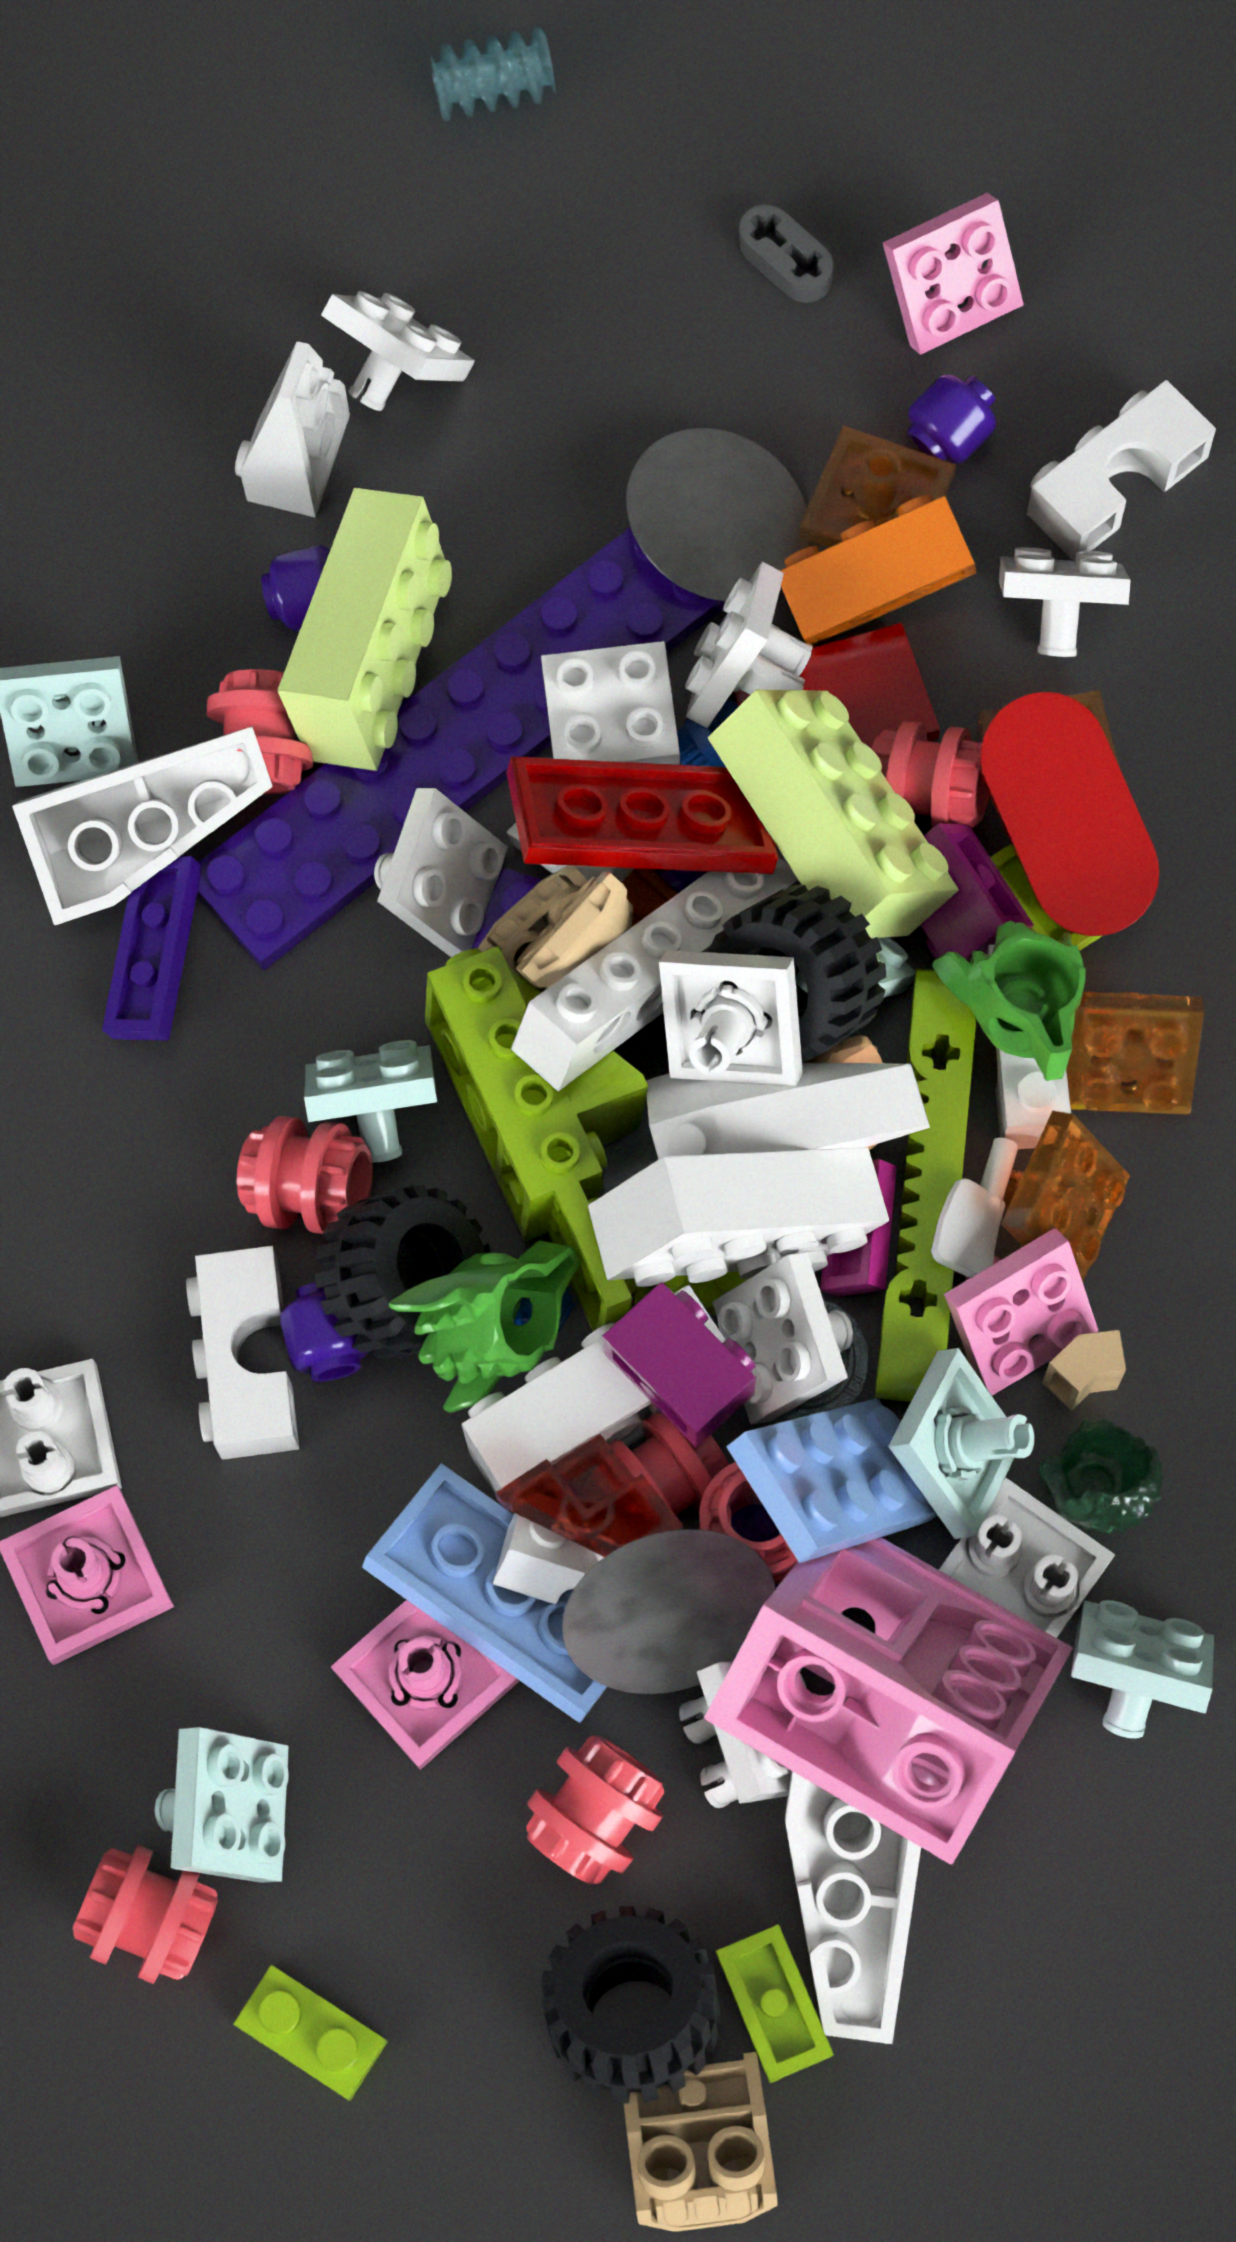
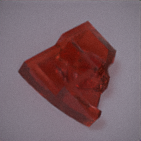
[496,1434,683,1557]

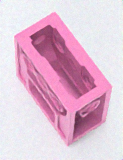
[704,1537,1073,1865]

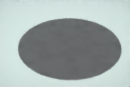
[626,428,810,601]
[562,1529,776,1694]

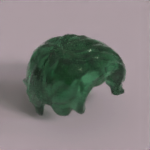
[1038,1419,1164,1535]

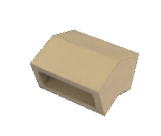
[1042,1330,1126,1411]

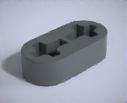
[739,204,834,303]

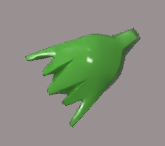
[932,921,1086,1081]
[389,1240,580,1413]

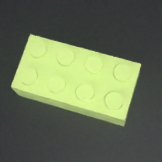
[277,488,452,771]
[708,689,959,939]

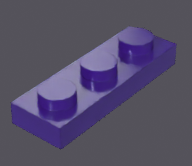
[102,856,202,1041]

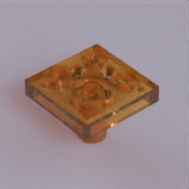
[799,425,956,548]
[1066,991,1204,1115]
[1001,1110,1130,1282]

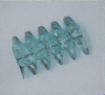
[430,26,555,122]

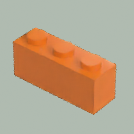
[779,494,977,646]

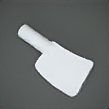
[931,1138,1019,1278]

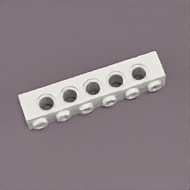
[511,842,802,1091]

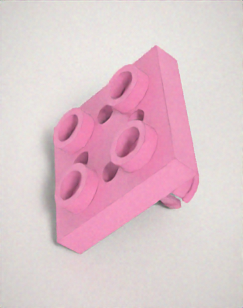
[883,192,1024,355]
[944,1228,1099,1396]
[0,1485,174,1665]
[331,1600,520,1770]

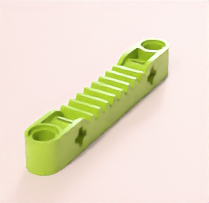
[875,968,976,1402]

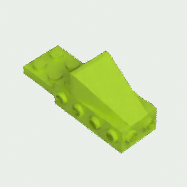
[425,946,648,1331]

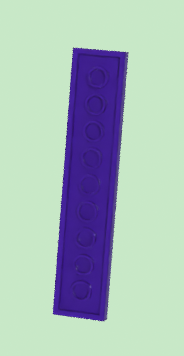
[197,526,726,971]

